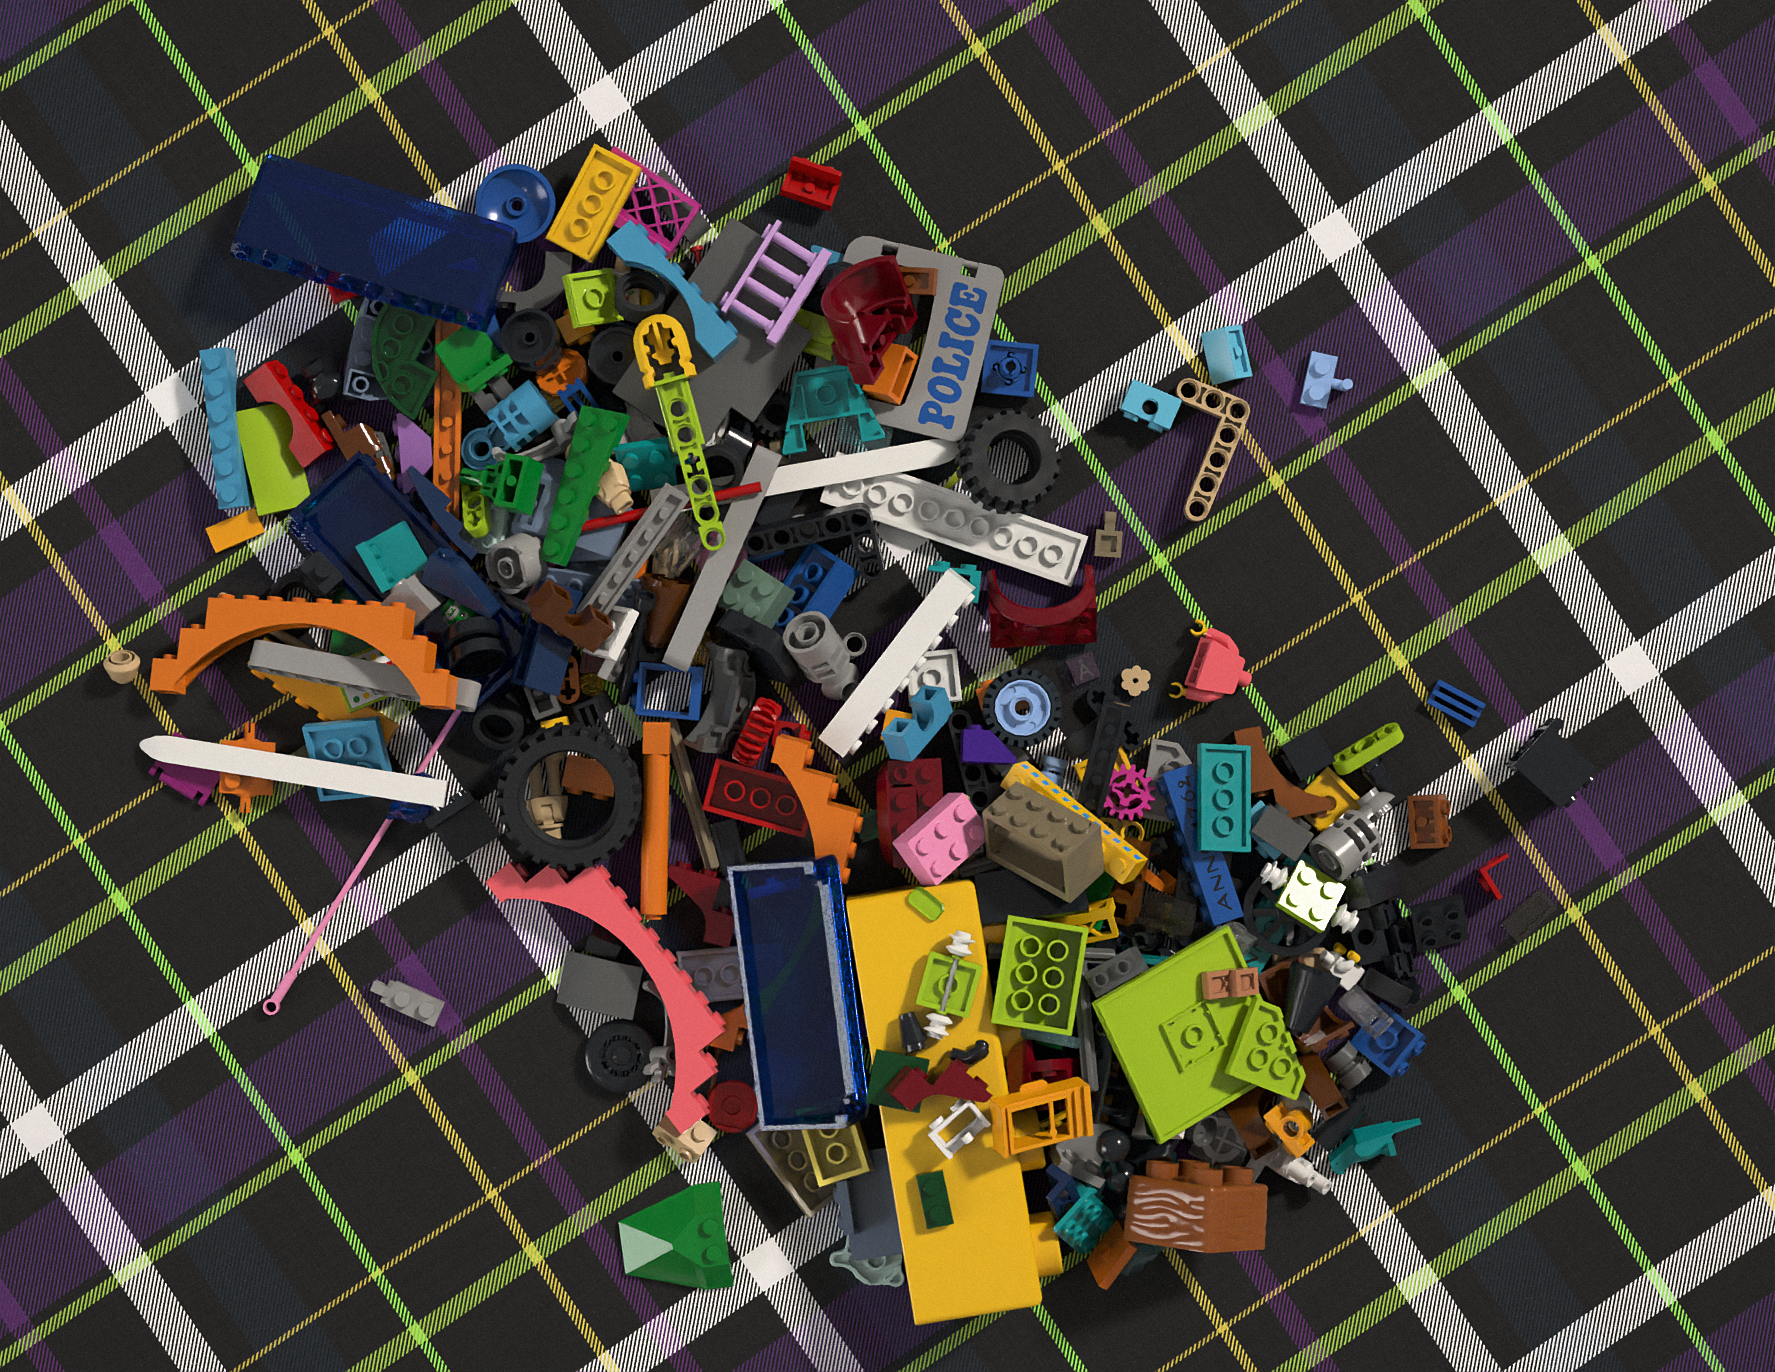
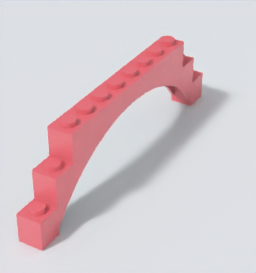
[485,862,727,1134]

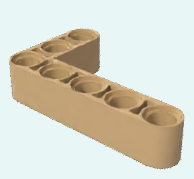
[1175,378,1250,522]

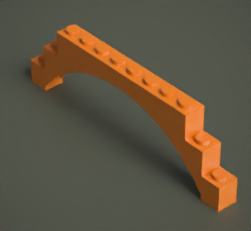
[149,594,459,710]
[710,734,864,1052]

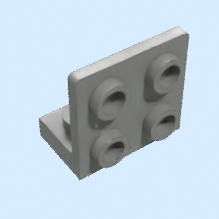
[1049,1121,1119,1188]

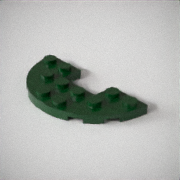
[371,269,489,420]

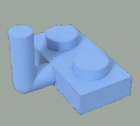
[1299,351,1353,409]

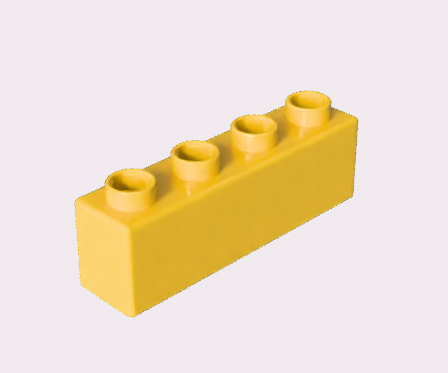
[846,877,1063,1325]

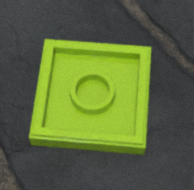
[562,268,624,329]

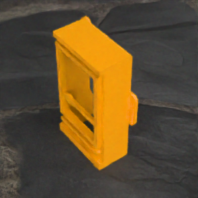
[989,1076,1094,1159]

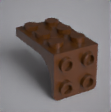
[1258,955,1355,1054]

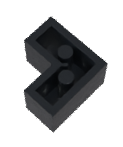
[1336,861,1402,912]

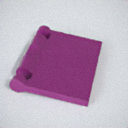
[149,731,220,807]

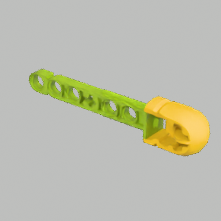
[633,314,726,551]

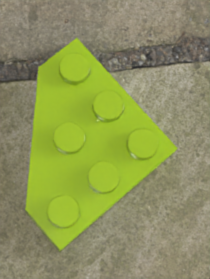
[1224,997,1306,1101]

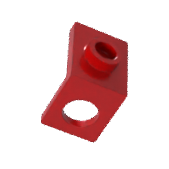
[771,720,811,746]
[1476,852,1509,901]

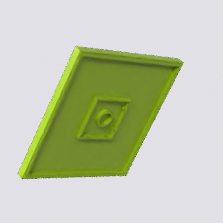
[1092,924,1263,1145]

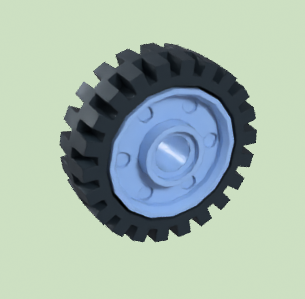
[983,668,1062,747]

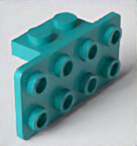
[1053,1178,1115,1255]

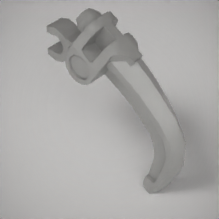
[491,411,578,463]
[642,980,676,1084]

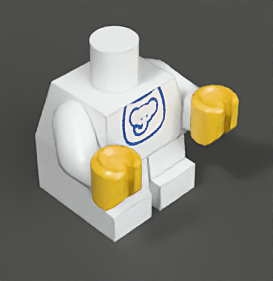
[1320,942,1366,992]

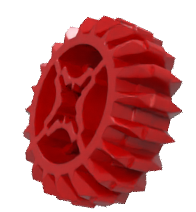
[732,697,782,768]

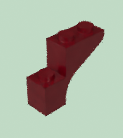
[668,861,738,948]
[885,1057,993,1111]

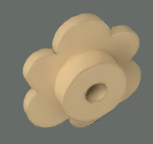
[1121,665,1150,696]

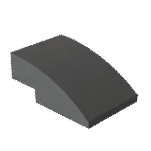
[557,950,644,1020]

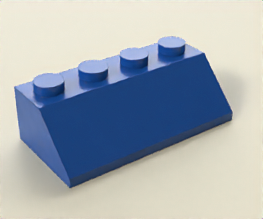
[772,543,860,653]

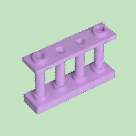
[719,220,832,348]

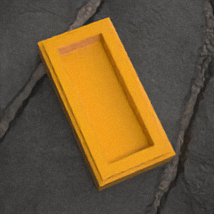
[205,508,266,553]

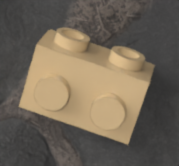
[652,1108,718,1164]

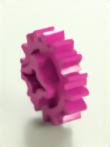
[1103,764,1156,823]

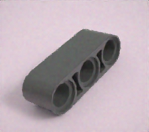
[643,169,712,245]

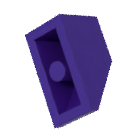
[960,725,1016,765]

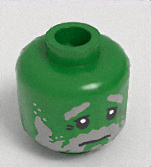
[440,598,478,626]

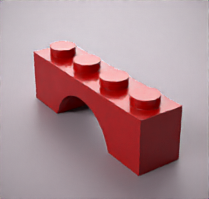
[243,359,338,468]

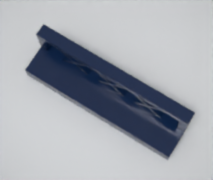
[1046,1163,1080,1250]

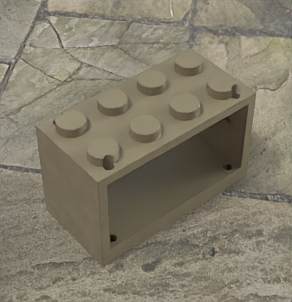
[982,781,1104,903]

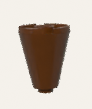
[641,573,694,648]

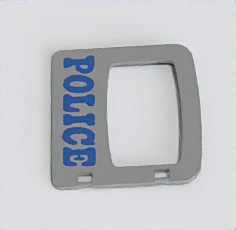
[814,236,1004,442]

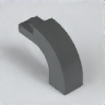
[489,251,575,312]

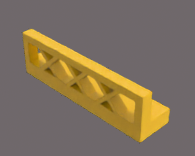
[1041,897,1119,944]

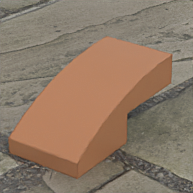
[1201,967,1259,1000]

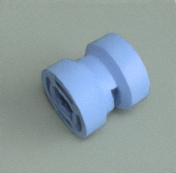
[1040,754,1069,787]

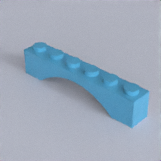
[606,220,739,363]
[199,347,254,510]

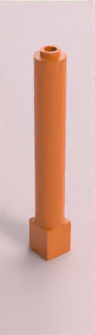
[640,722,671,920]

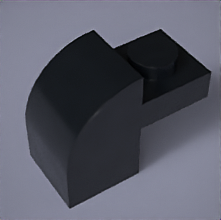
[707,413,756,477]

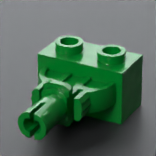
[459,453,544,516]

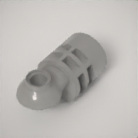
[783,611,860,701]
[1309,787,1395,882]

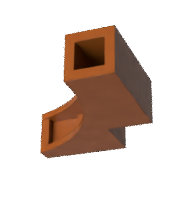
[1234,726,1332,821]

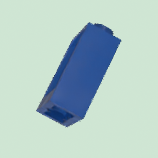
[631,662,705,721]

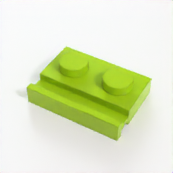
[793,308,834,361]

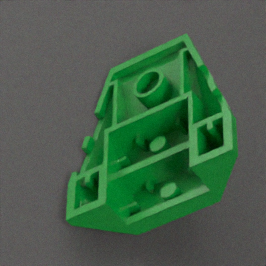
[618,1181,734,1290]

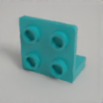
[355,521,428,593]
[928,561,982,604]

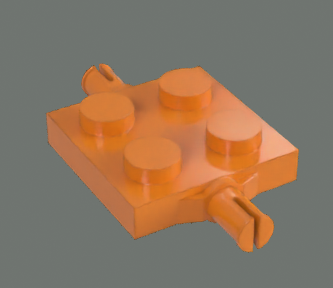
[219,722,276,813]

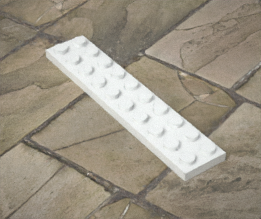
[820,451,1088,587]

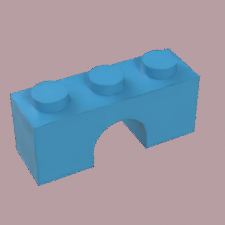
[881,685,953,762]

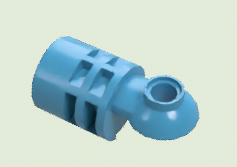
[461,380,559,471]

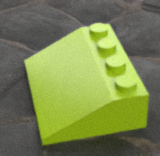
[991,915,1089,1036]

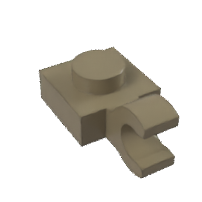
[1094,511,1123,558]

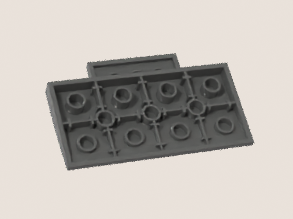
[612,217,821,450]

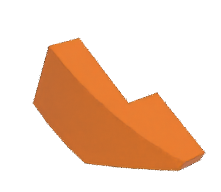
[1145,868,1176,895]

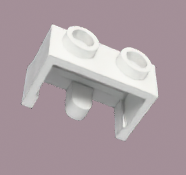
[928,1098,991,1160]

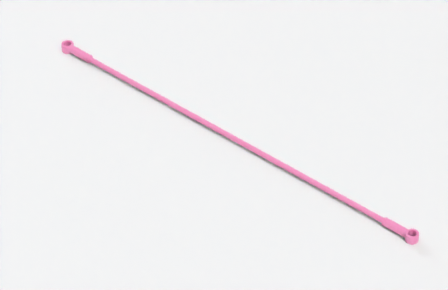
[263,563,556,1015]

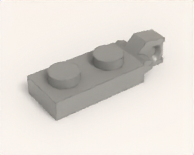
[370,979,446,1027]

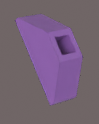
[393,413,434,495]

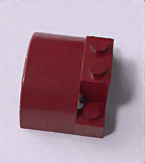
[821,255,918,385]

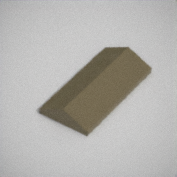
[745,1102,837,1219]

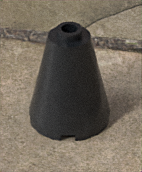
[1283,960,1342,1037]

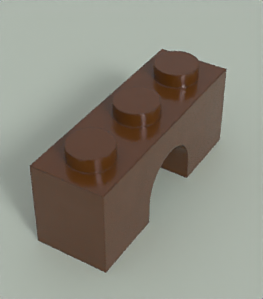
[528,579,614,653]
[1104,836,1151,926]

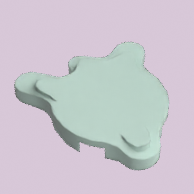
[830,1235,905,1287]

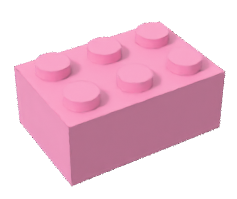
[892,793,985,886]

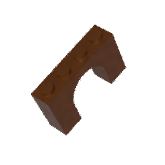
[1225,1051,1348,1161]

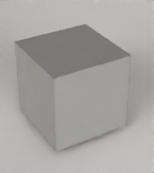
[382,570,447,629]

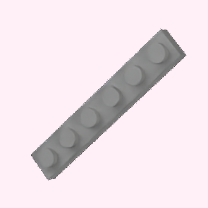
[575,483,690,615]

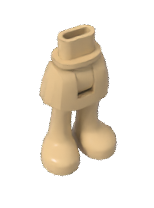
[565,444,634,515]
[526,752,568,839]

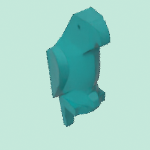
[1328,1118,1421,1175]

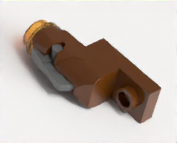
[321,410,397,488]

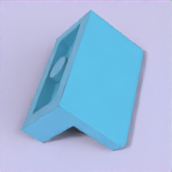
[1201,324,1252,385]

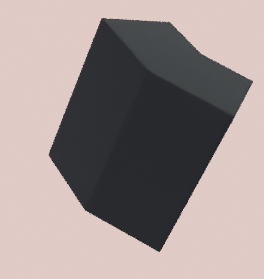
[585,922,623,961]

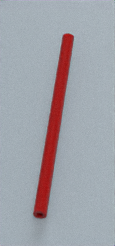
[581,481,762,533]

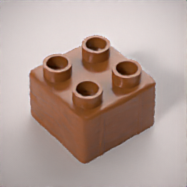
[1123,1159,1268,1253]

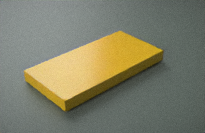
[545,143,642,263]

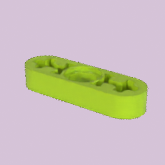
[461,476,492,538]
[1332,723,1404,775]

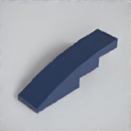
[406,465,478,561]

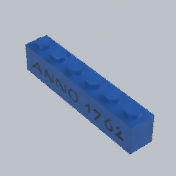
[1156,764,1244,926]

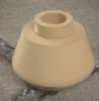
[103,650,140,684]

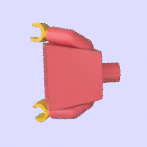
[1169,619,1252,703]

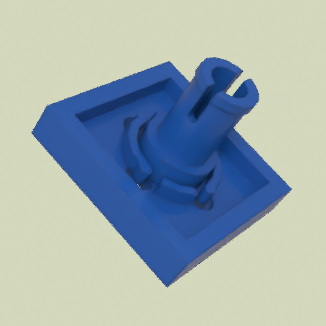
[981,340,1039,398]

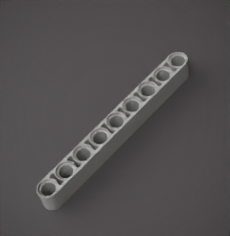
[662,445,782,673]
[248,640,482,712]

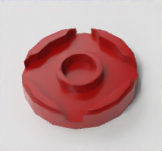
[707,1080,759,1133]

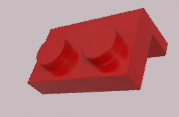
[780,156,842,212]

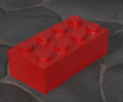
[702,758,809,838]

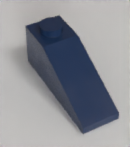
[420,547,502,619]

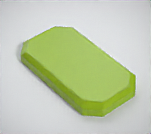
[908,886,944,920]

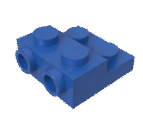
[1350,1002,1427,1079]

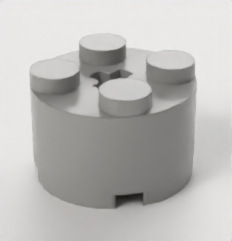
[485,533,549,594]

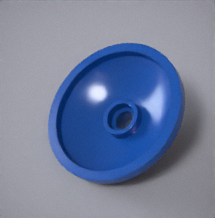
[475,164,556,244]

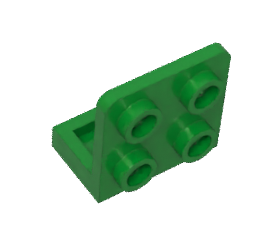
[434,320,513,394]

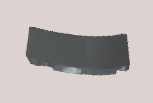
[683,641,756,754]

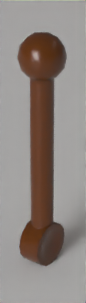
[707,1047,724,1096]

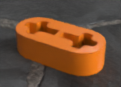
[557,655,581,704]

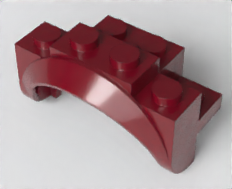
[1007,1040,1113,1111]

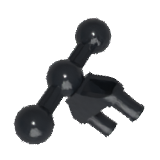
[1096,1123,1181,1224]

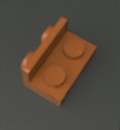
[1407,794,1452,849]

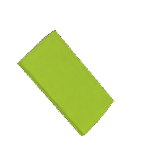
[236,403,313,517]

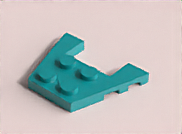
[782,365,886,456]

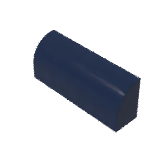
[510,580,587,697]

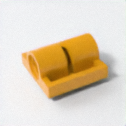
[1263,1100,1315,1159]

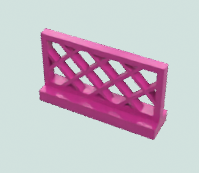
[610,146,702,259]

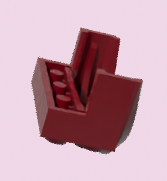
[987,564,1097,648]
[877,758,943,868]

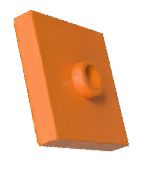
[1086,1220,1137,1290]

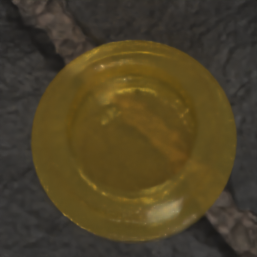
[579,672,606,696]

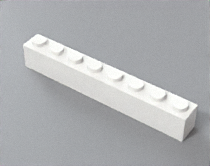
[818,568,976,758]

